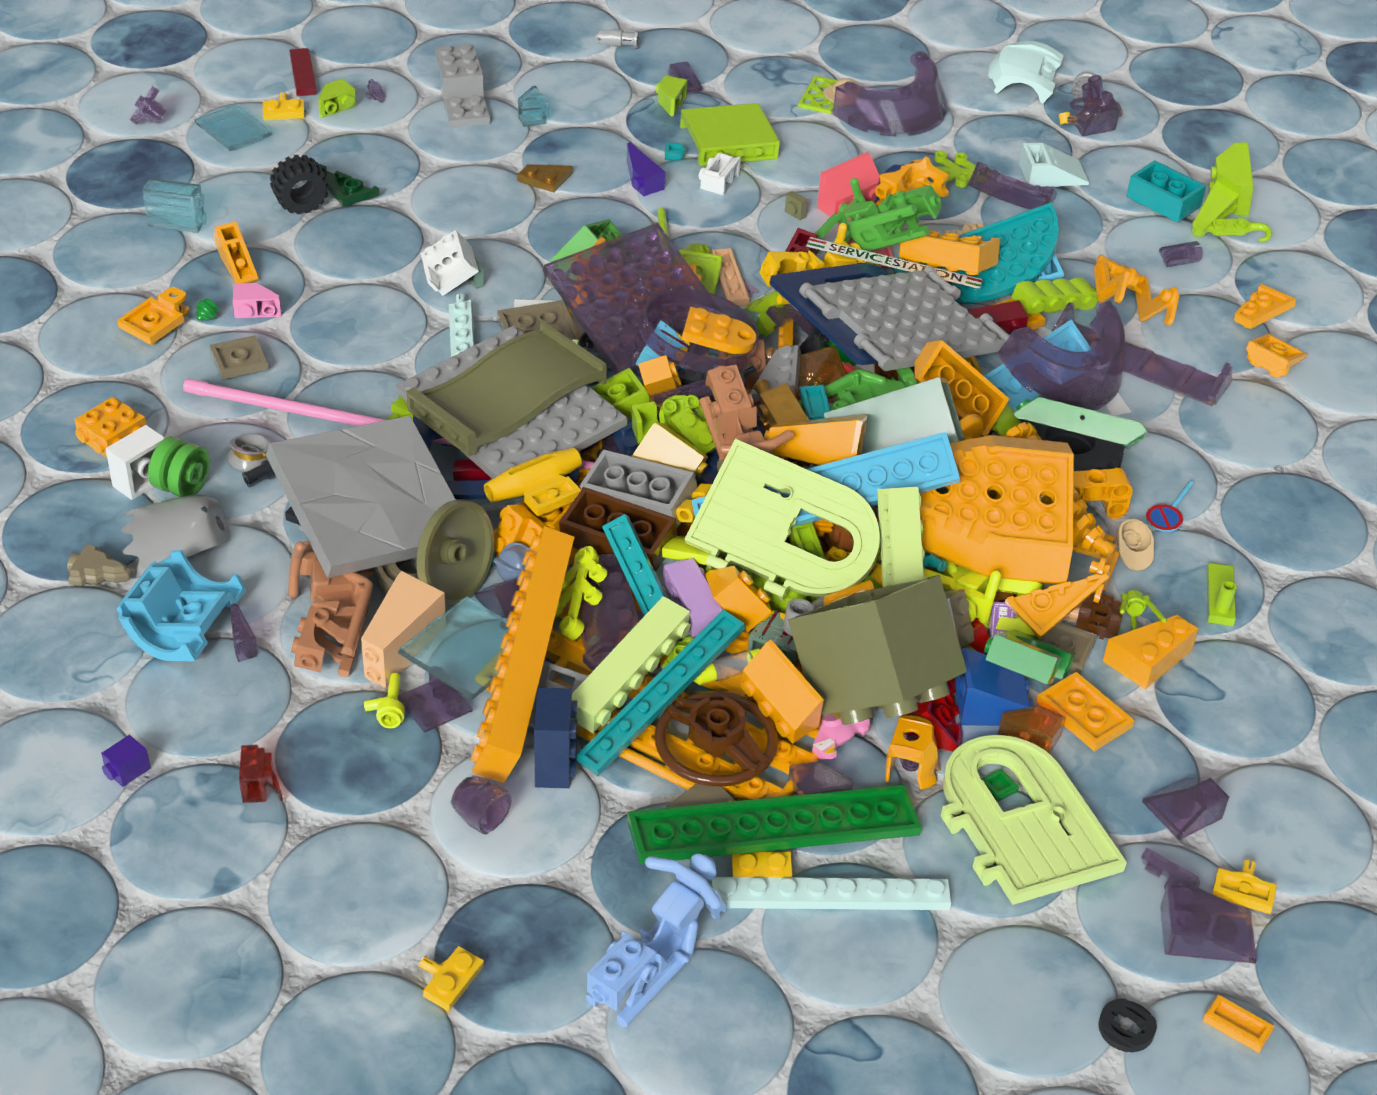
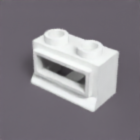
[699,153,741,195]

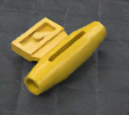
[484,448,582,516]

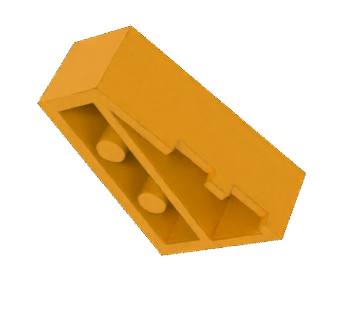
[1103,615,1199,690]

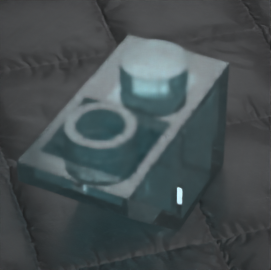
[518,86,549,127]

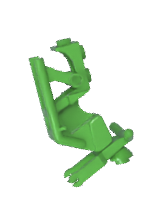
[815,178,943,254]
[798,367,918,411]

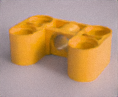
[1073,468,1133,519]

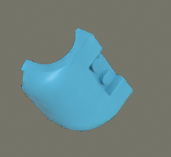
[116,550,246,661]

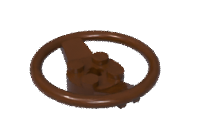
[655,691,778,787]

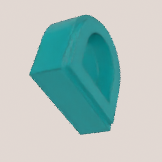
[665,142,686,160]

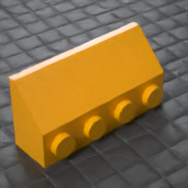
[914,340,1009,437]

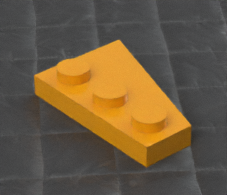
[1234,283,1296,329]

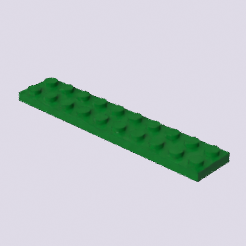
[627,785,922,864]

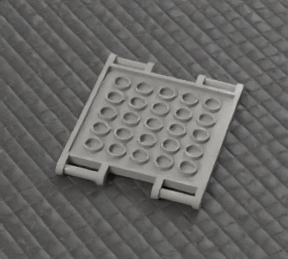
[799,266,1018,371]

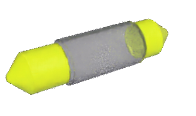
[694,648,760,685]

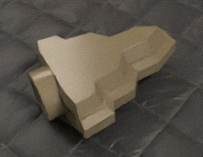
[67,544,133,586]

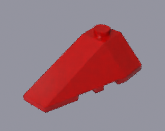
[902,678,962,752]

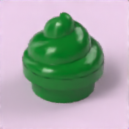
[196,298,220,321]

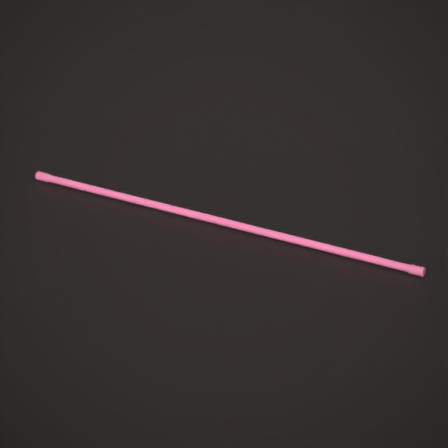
[183,378,595,469]

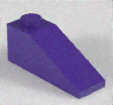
[627,142,665,196]

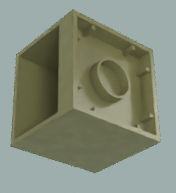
[788,575,967,725]

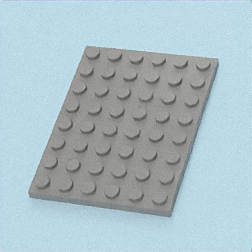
[395,325,628,479]

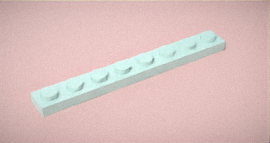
[711,877,951,910]

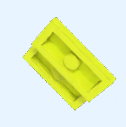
[662,535,727,565]

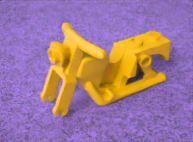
[759,223,887,305]

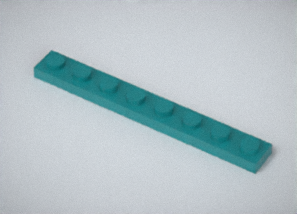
[576,609,745,776]

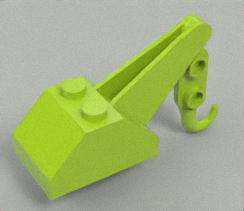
[1191,142,1272,242]

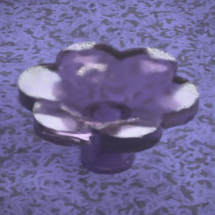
[365,79,386,103]

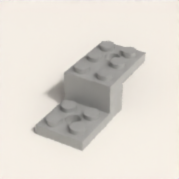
[435,44,490,128]

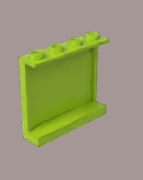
[680,103,780,166]

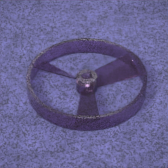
[640,289,759,373]

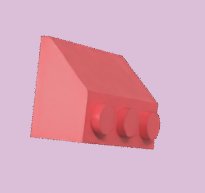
[817,152,880,217]

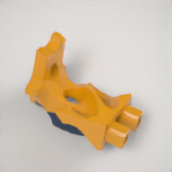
[875,157,949,213]

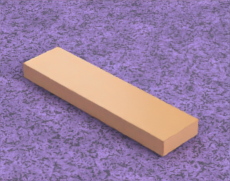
[710,248,750,307]

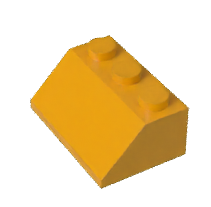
[741,640,824,744]

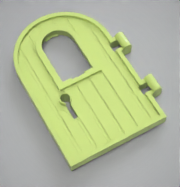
[685,439,880,601]
[941,735,1127,905]

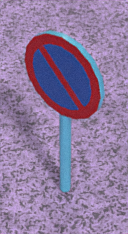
[1146,480,1194,532]

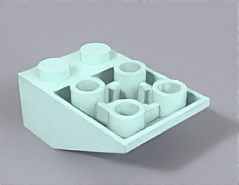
[1019,143,1089,188]

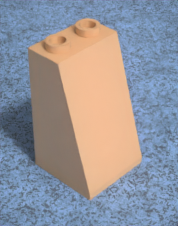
[361,571,446,688]

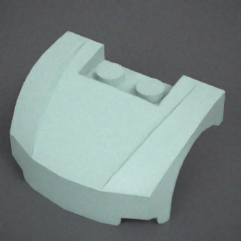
[988,41,1064,104]

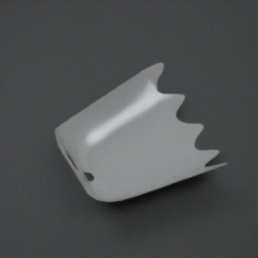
[121,495,230,578]

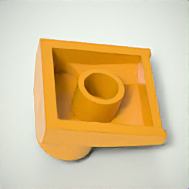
[1246,334,1308,378]

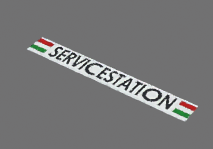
[806,237,982,289]

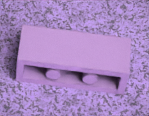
[663,558,725,638]

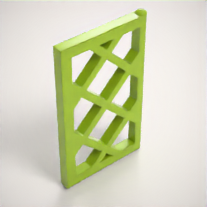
[797,75,838,114]

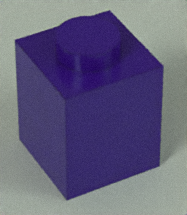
[101,735,151,787]

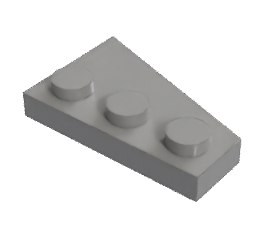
[749,345,801,402]

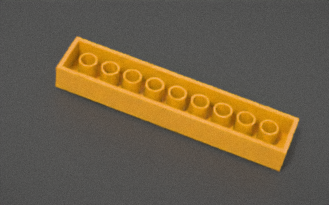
[470,526,574,783]

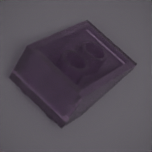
[1160,884,1257,963]

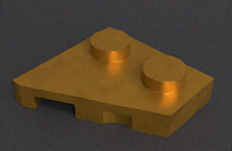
[517,164,573,193]

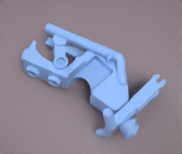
[586,854,727,1027]

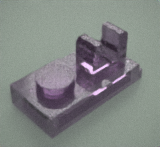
[1141,847,1201,901]

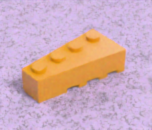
[899,230,1000,275]

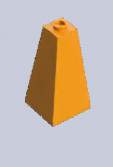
[764,414,868,465]

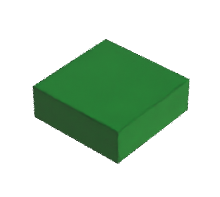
[981,769,1019,802]

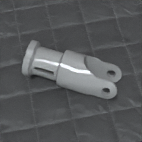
[595,29,640,48]

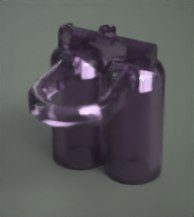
[1070,75,1105,117]

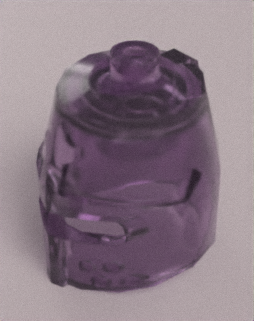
[451,775,512,835]

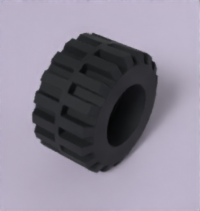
[270,154,329,214]

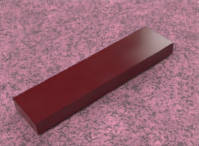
[289,48,317,96]

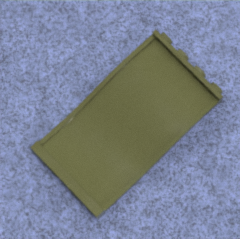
[406,321,607,457]

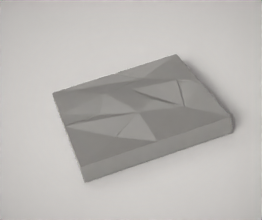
[266,416,456,578]

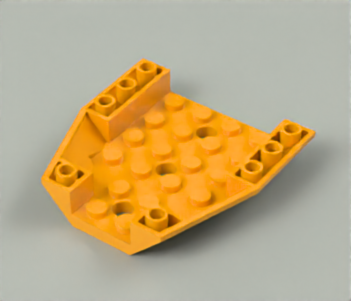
[919,435,1074,584]

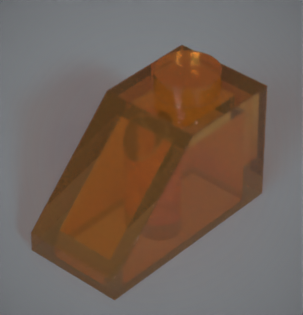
[998,706,1066,754]

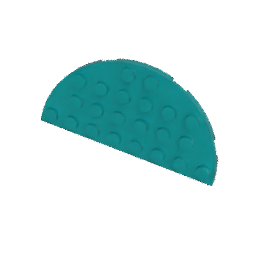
[891,202,1059,303]

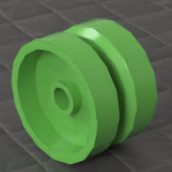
[148,436,210,497]

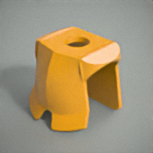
[885,715,941,790]

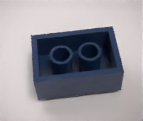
[534,687,578,789]

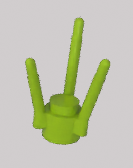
[1120,590,1167,630]

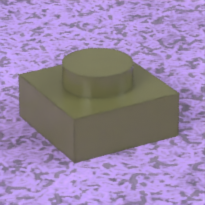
[785,191,808,220]

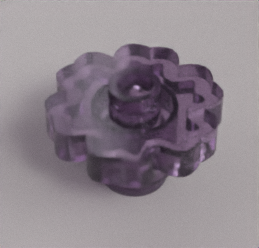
[130,85,167,125]

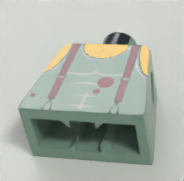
[748,610,799,668]

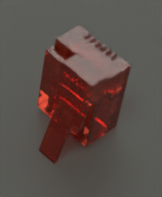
[239,745,283,803]

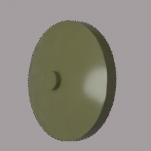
[417,500,494,605]

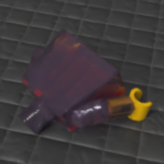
[1059,91,1123,137]

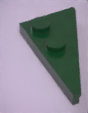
[319,164,380,207]

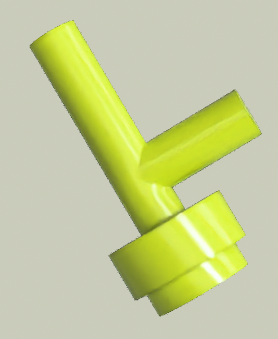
[364,673,405,728]

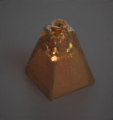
[796,346,847,401]

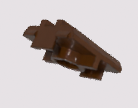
[1076,594,1123,640]

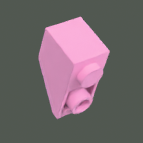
[233,283,281,318]

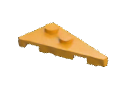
[1005,573,1109,639]

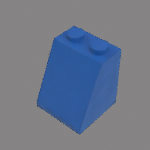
[955,648,1033,726]

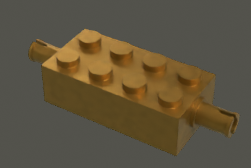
[754,379,817,468]

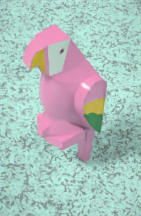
[813,713,870,760]

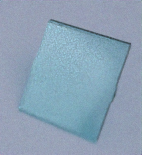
[398,596,509,700]

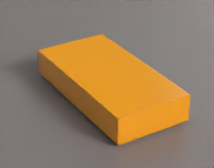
[1203,994,1275,1053]

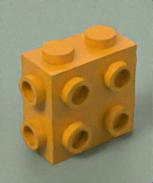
[74,396,146,457]

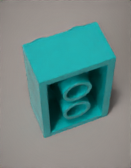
[1126,160,1206,222]

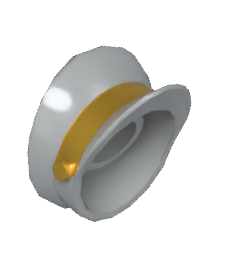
[227,433,269,471]

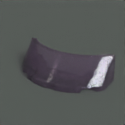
[968,162,1057,210]

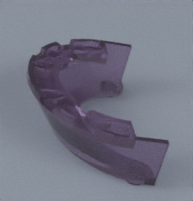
[833,51,948,137]
[997,301,1125,410]

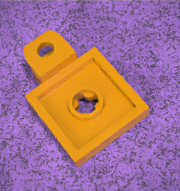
[117,287,190,345]

